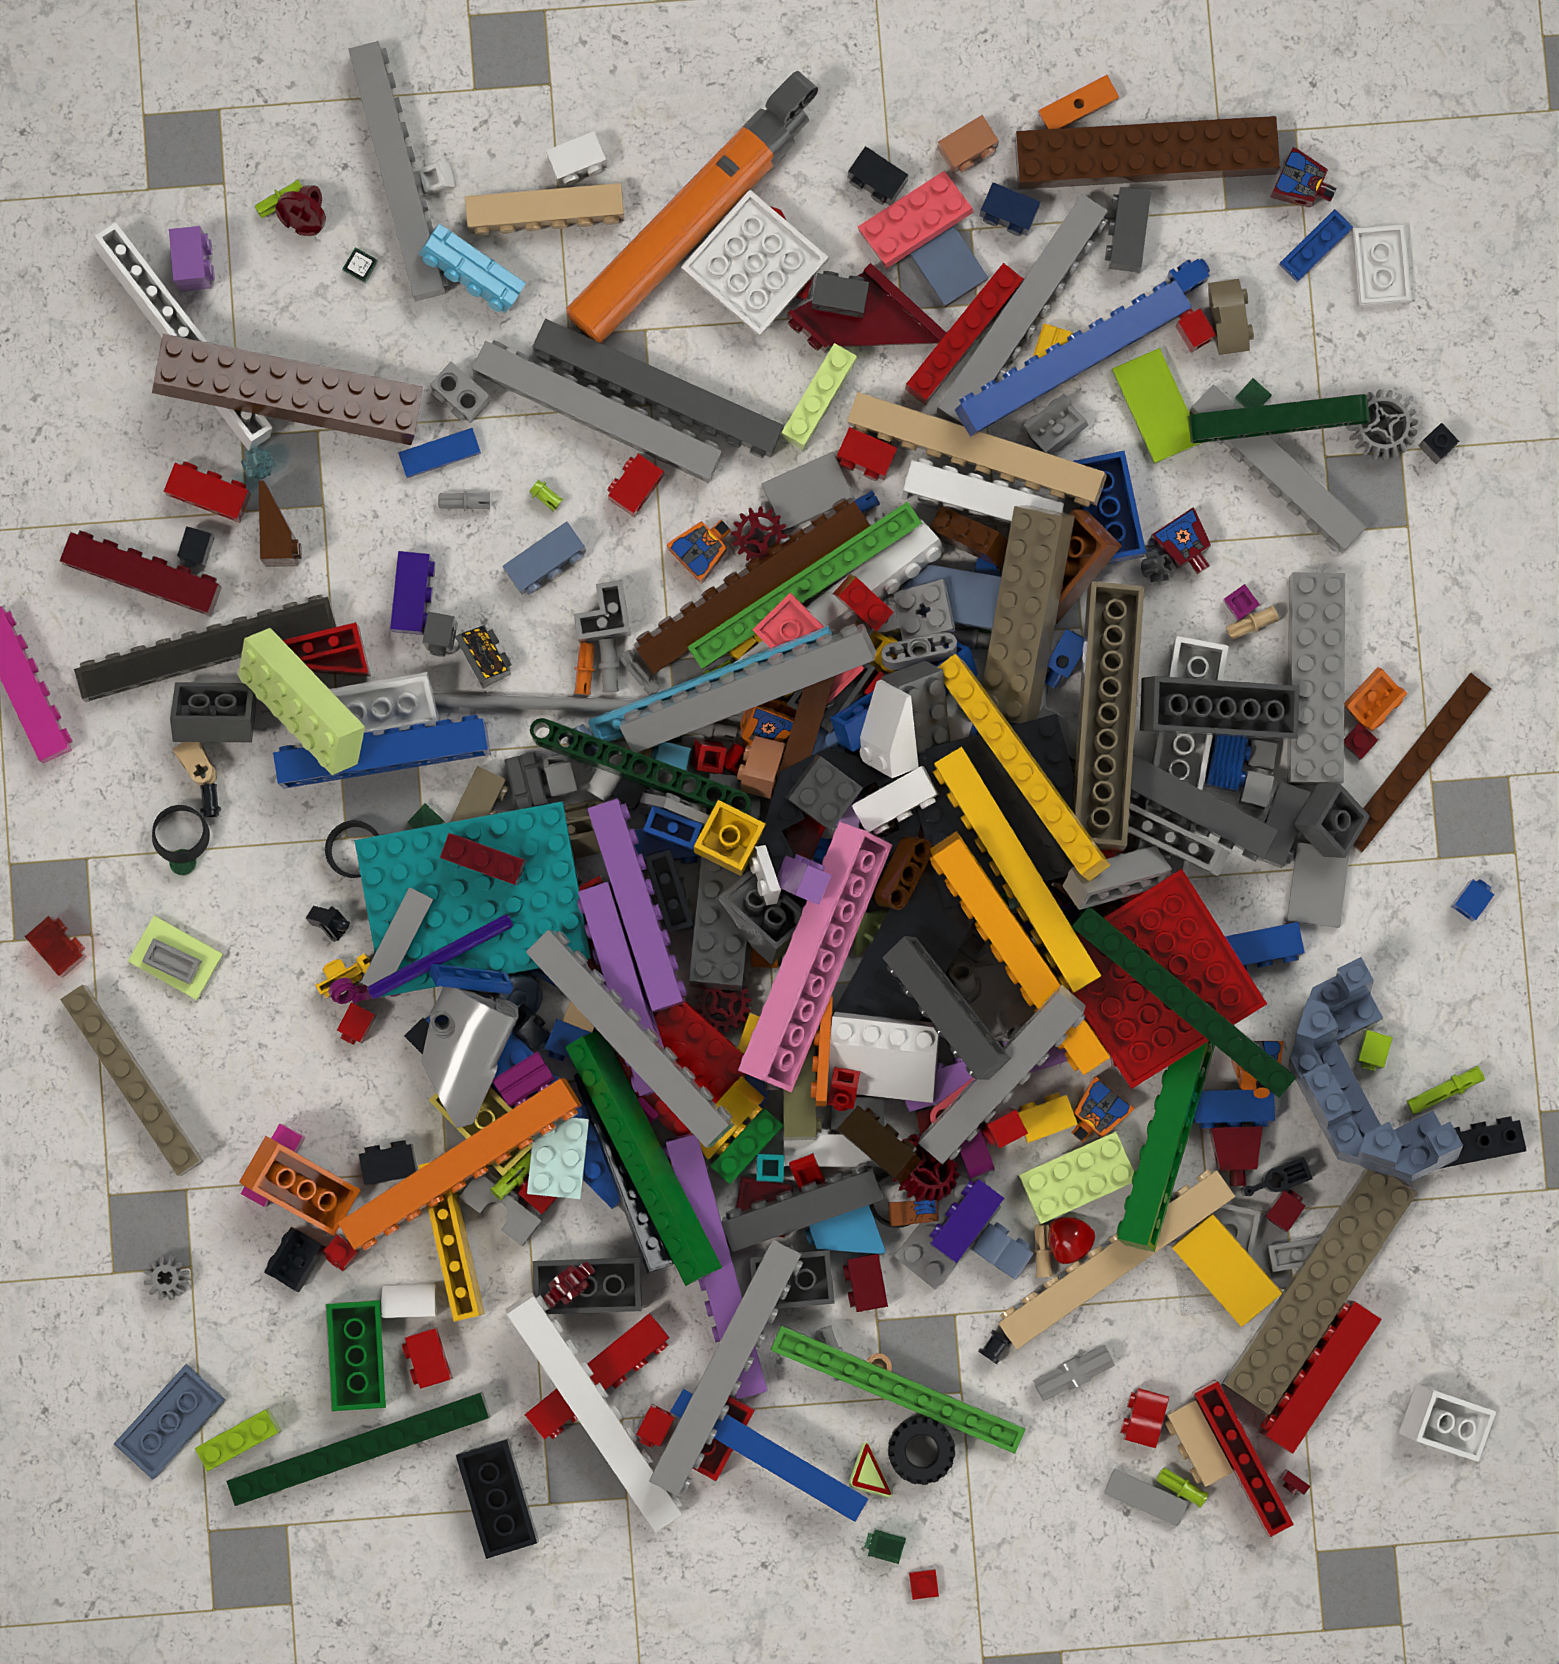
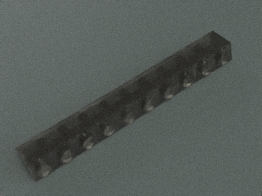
[74,594,338,702]

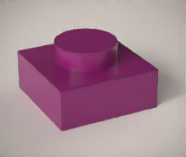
[1223,584,1260,621]

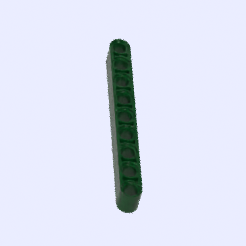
[530,718,752,815]

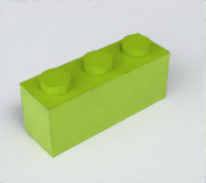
[195,1408,281,1472]

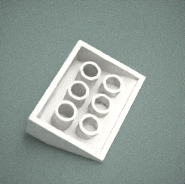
[827,1012,940,1103]

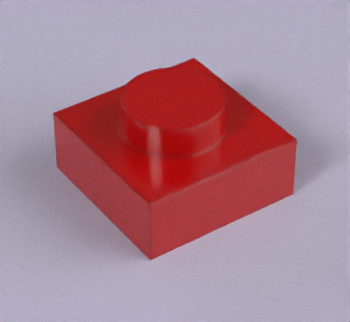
[909,1569,939,1600]

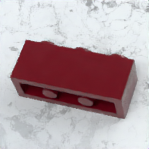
[440,833,528,885]

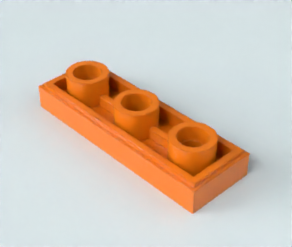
[1038,75,1119,129]

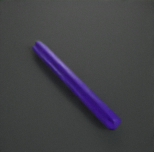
[367,914,513,999]

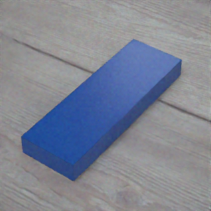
[1279,209,1353,282]
[398,428,481,478]
[429,964,513,994]

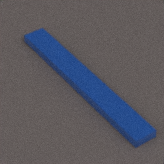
[670,1389,868,1522]

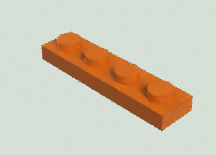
[811,996,833,1106]

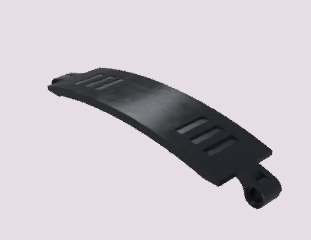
[831,859,975,1027]

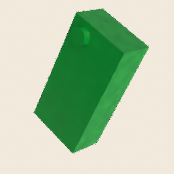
[325,1300,386,1412]

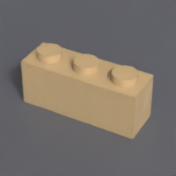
[1164,1399,1234,1487]

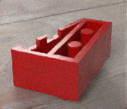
[282,622,371,677]

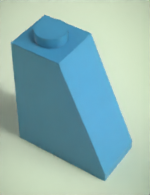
[805,1205,886,1254]

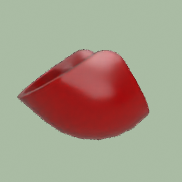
[1048,1217,1095,1264]

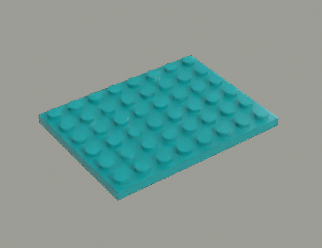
[354,802,592,997]

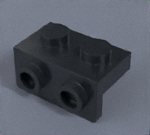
[264,1227,326,1293]

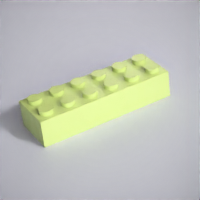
[238,628,365,775]

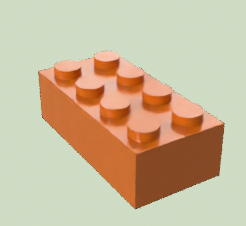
[239,1136,361,1236]

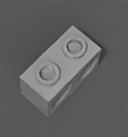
[430,361,491,423]

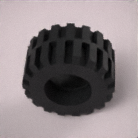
[888,1416,956,1485]

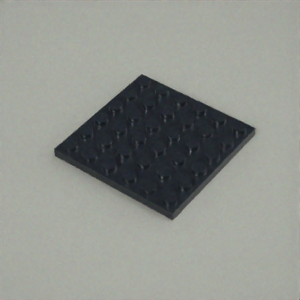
[907,714,1075,909]

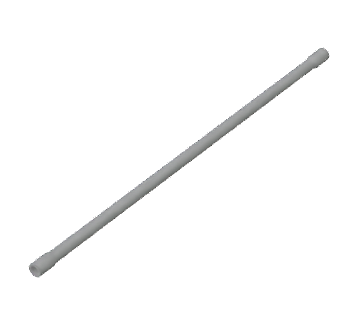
[328,688,744,716]

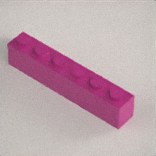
[0,606,73,764]

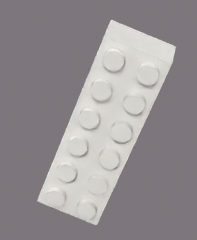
[902,458,1064,530]

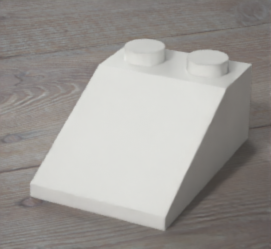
[860,680,919,778]
[1399,1383,1496,1462]

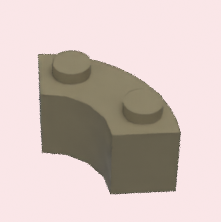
[1208,279,1254,355]

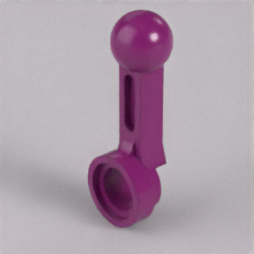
[328,978,400,1004]

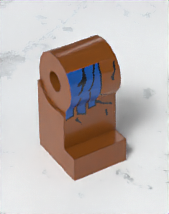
[888,1200,939,1226]

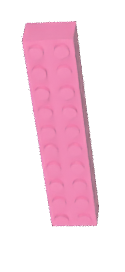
[738,822,892,1092]

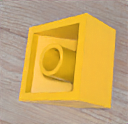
[694,800,766,876]

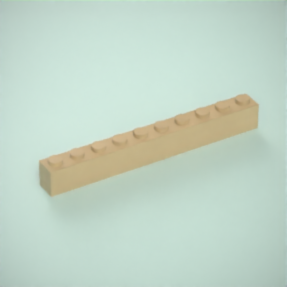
[847,392,1107,508]
[998,1169,1236,1350]

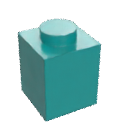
[756,1154,784,1182]

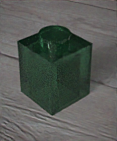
[864,1528,906,1564]

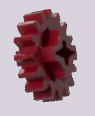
[731,506,788,561]
[695,987,752,1032]
[543,1261,595,1308]

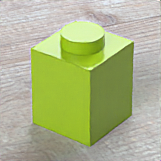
[1355,1030,1393,1072]

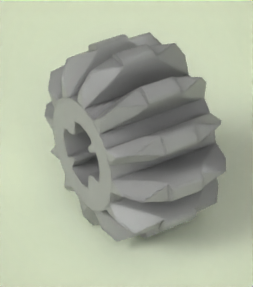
[144,1256,189,1300]

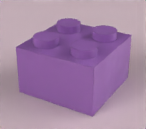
[169,226,215,292]

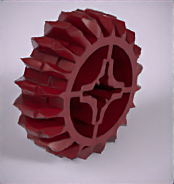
[892,1132,960,1202]

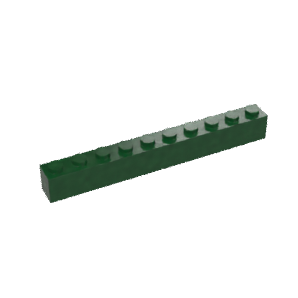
[1071,907,1296,1098]
[226,1391,491,1506]

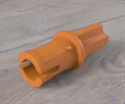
[574,642,595,695]

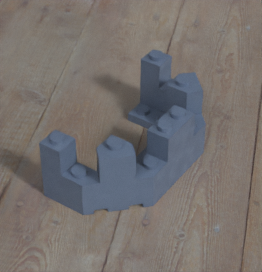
[1288,957,1463,1183]

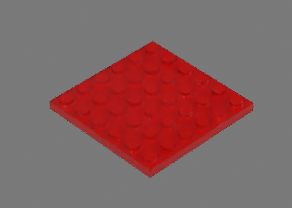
[1054,868,1267,1089]

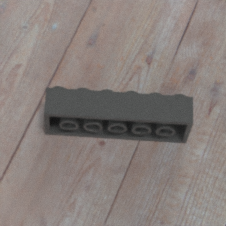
[1140,676,1300,740]

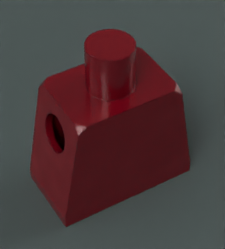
[1209,1126,1263,1186]

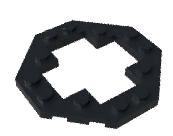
[758,747,921,906]

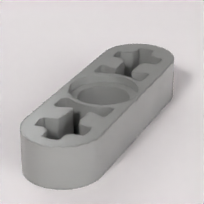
[881,632,957,670]

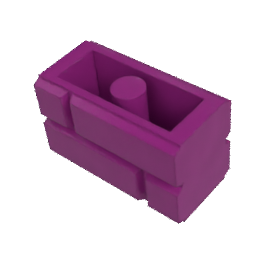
[493,1051,555,1108]

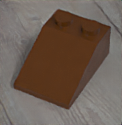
[259,481,302,567]

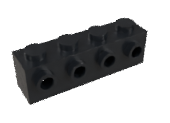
[1439,1116,1527,1169]

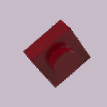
[1344,722,1378,760]
[1279,1469,1310,1495]

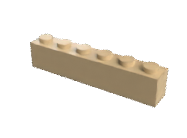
[465,183,624,236]

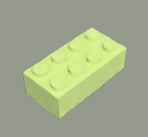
[1017,1132,1134,1224]

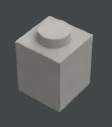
[543,754,577,797]
[1238,768,1274,810]

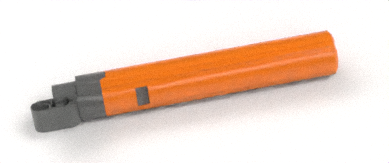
[566,71,818,343]

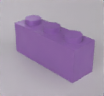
[777,854,832,905]

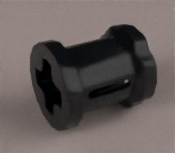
[978,1330,1012,1365]

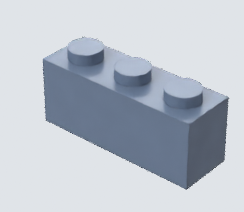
[503,521,586,595]

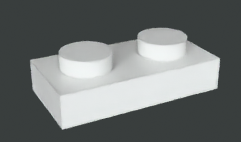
[749,845,781,905]

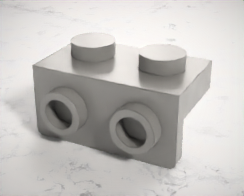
[1024,394,1089,455]

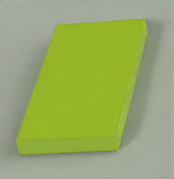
[1112,348,1202,464]

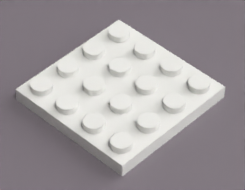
[681,190,829,337]

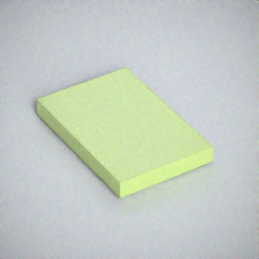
[128,916,224,1000]

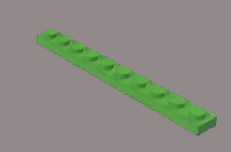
[688,501,922,670]
[770,1325,1026,1454]

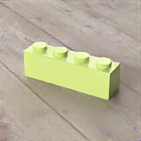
[781,343,857,451]

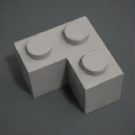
[574,580,631,644]

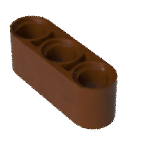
[874,836,932,910]

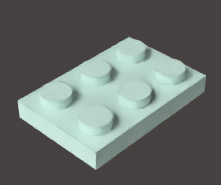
[527,1118,589,1199]

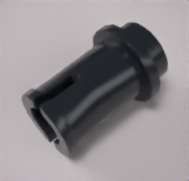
[200,783,221,818]

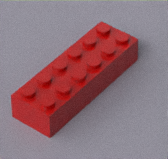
[1260,1300,1382,1454]

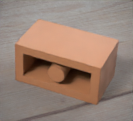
[937,115,999,174]
[737,736,785,799]

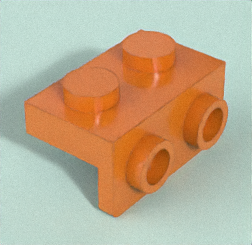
[1344,667,1407,730]

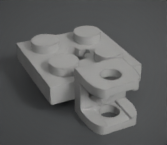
[877,579,956,641]
[640,788,710,825]

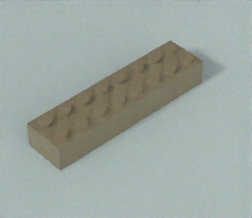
[982,505,1075,723]

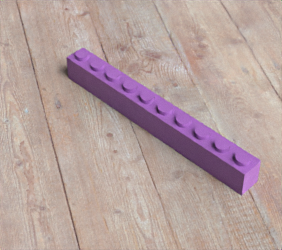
[662,1133,767,1400]

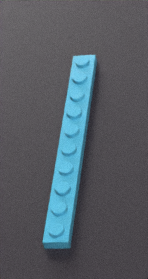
[588,626,833,742]

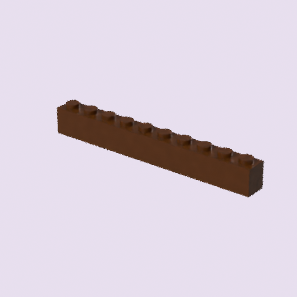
[633,498,870,675]

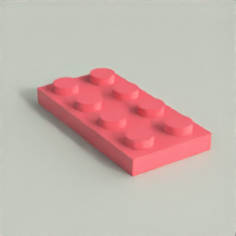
[857,171,974,269]
[752,592,865,705]

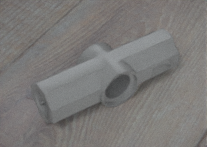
[1033,1345,1115,1401]

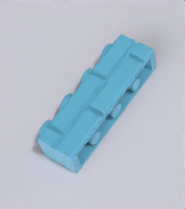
[418,224,526,313]

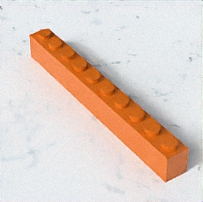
[337,1078,582,1251]

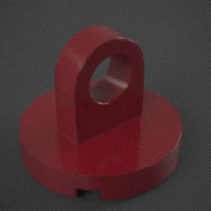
[275,185,326,236]

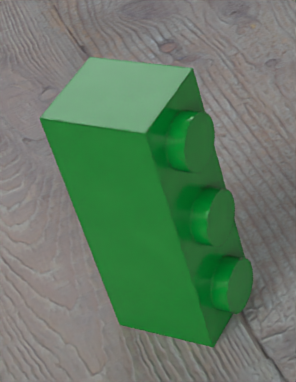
[710,1108,784,1184]

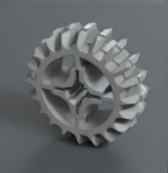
[1347,389,1418,460]

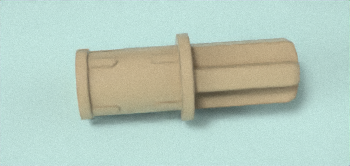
[1226,606,1279,639]
[1033,1224,1053,1277]

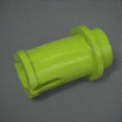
[529,480,563,512]

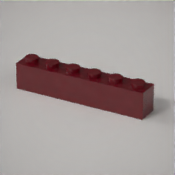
[60,530,222,617]

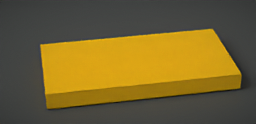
[1172,1213,1282,1327]

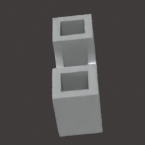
[459,1172,543,1246]

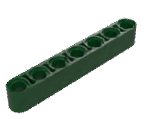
[1187,394,1370,443]

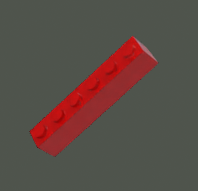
[905,263,1024,406]
[524,1313,670,1440]
[1191,1380,1294,1537]

